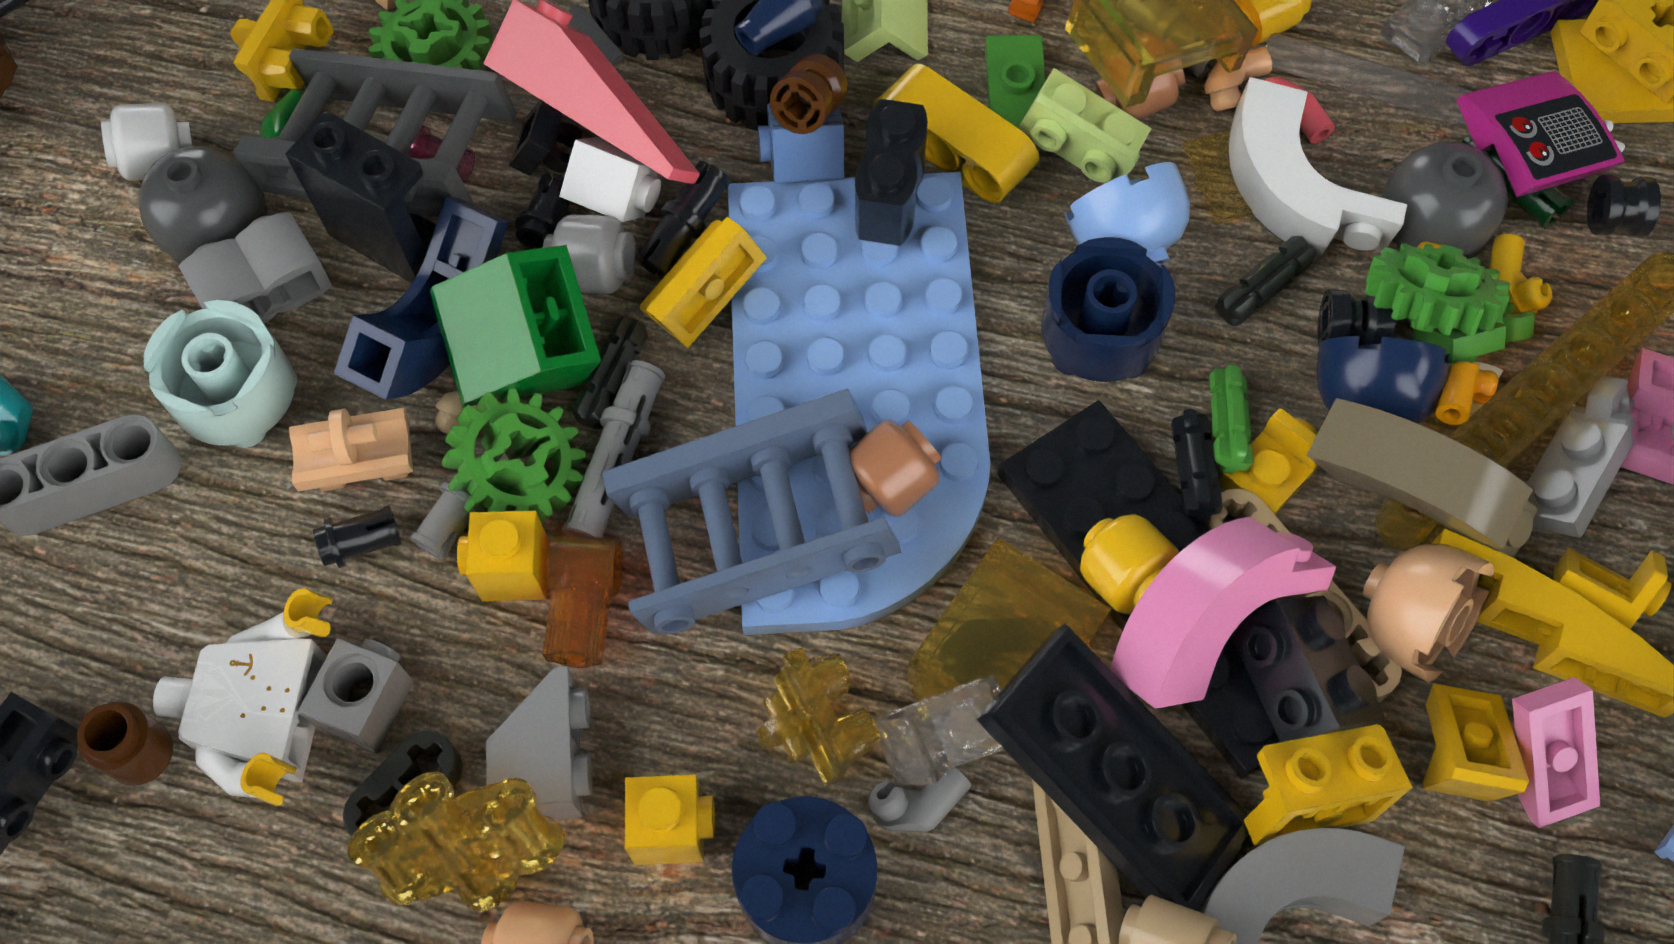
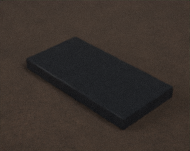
[976,623,1250,911]

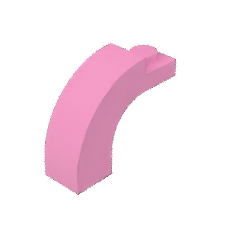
[1110,517,1336,709]

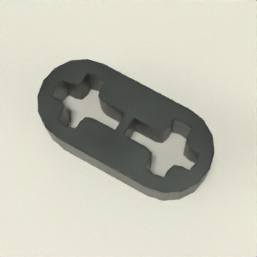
[343,731,463,851]

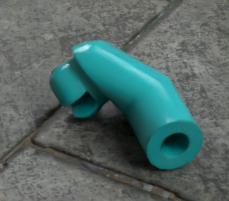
[0,374,33,456]

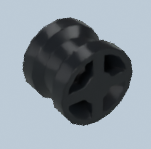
[1587,175,1661,237]

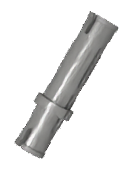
[562,360,665,546]

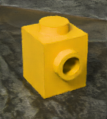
[457,511,549,602]
[625,774,715,865]

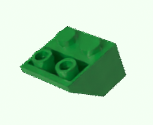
[430,245,601,407]

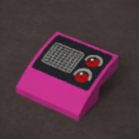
[1456,71,1625,197]

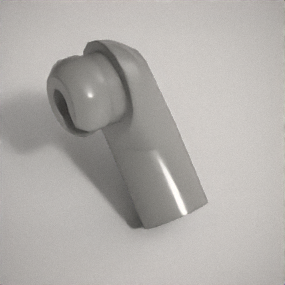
[868,763,972,832]

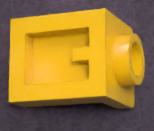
[1219,408,1319,515]

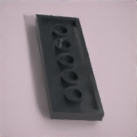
[997,400,1280,779]

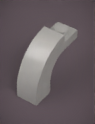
[1198,828,1405,944]

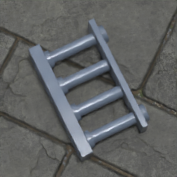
[602,388,902,634]

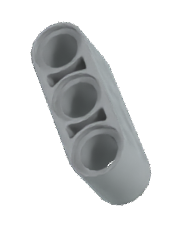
[0,414,182,536]

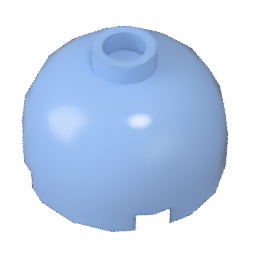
[1064,162,1190,266]

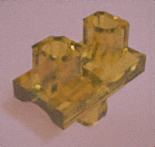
[756,648,880,786]

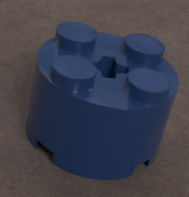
[1041,237,1175,382]
[732,796,877,944]

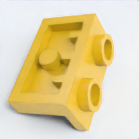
[1244,724,1413,846]

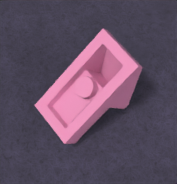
[1510,677,1600,828]

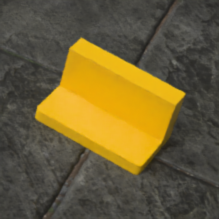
[640,216,767,349]

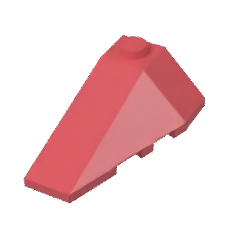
[483,0,700,184]

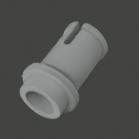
[409,482,485,561]

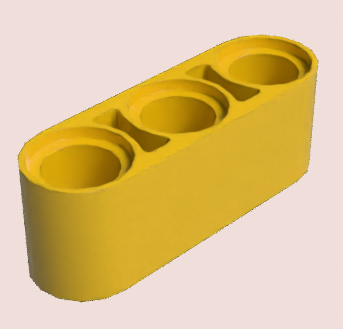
[873,64,1039,204]

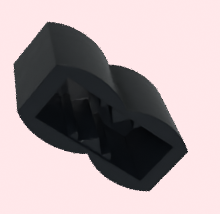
[855,99,928,246]

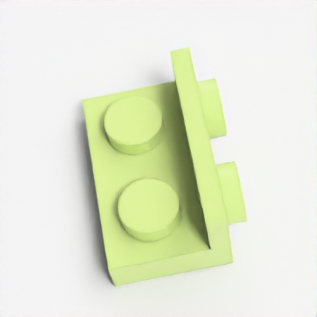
[1018,68,1152,184]

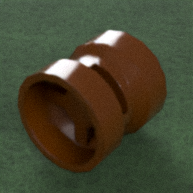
[770,54,848,134]

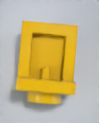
[1553,547,1672,629]

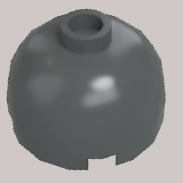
[1381,141,1509,259]
[138,146,268,264]

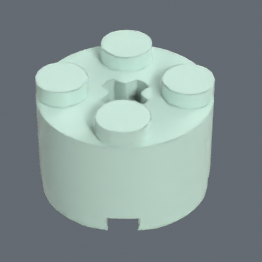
[144,300,297,448]

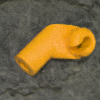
[1435,361,1499,425]

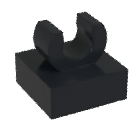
[509,99,583,176]

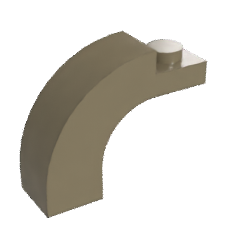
[1306,398,1538,558]

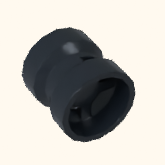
[1317,289,1396,346]

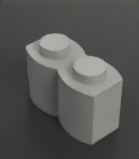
[178,212,332,324]

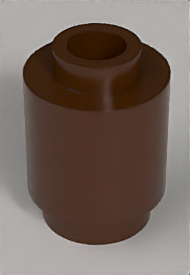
[77,702,173,786]

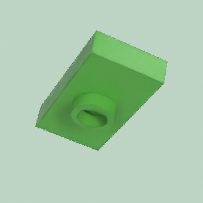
[985,35,1045,140]

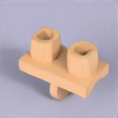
[289,408,413,492]

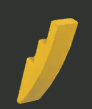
[1431,528,1674,718]

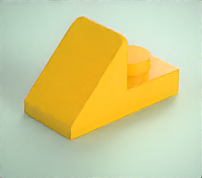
[1423,683,1529,801]

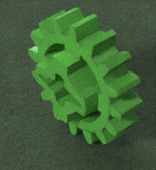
[368,0,494,70]
[1365,243,1511,336]
[442,388,586,523]

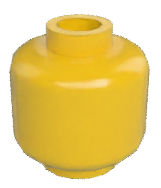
[1080,514,1179,614]

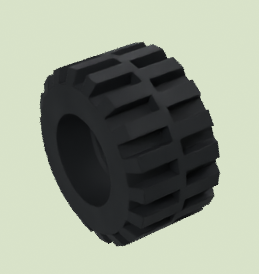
[588,0,713,60]
[700,0,844,131]

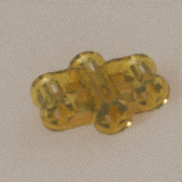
[347,772,565,911]

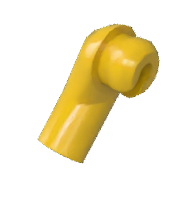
[1489,234,1552,314]

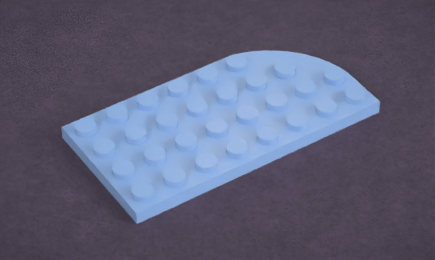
[728,172,990,635]

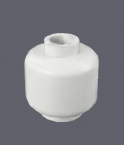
[101,103,192,181]

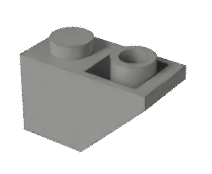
[486,666,593,825]

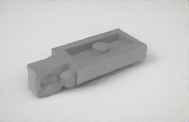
[1527,376,1635,538]

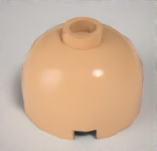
[1363,544,1494,683]

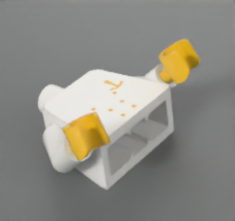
[153,588,333,806]

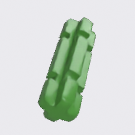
[1209,364,1253,474]

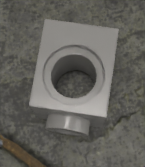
[297,638,414,753]

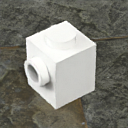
[559,137,661,222]

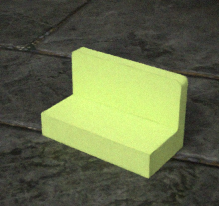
[842,0,928,62]

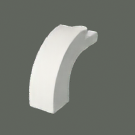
[1229,77,1407,257]

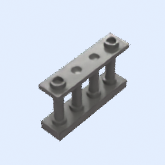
[233,48,517,218]

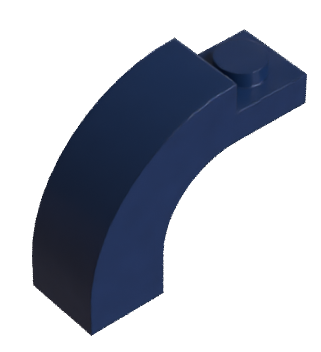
[334,197,509,400]

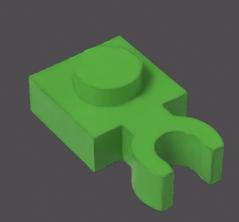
[1413,302,1535,364]

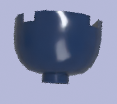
[1317,336,1450,424]

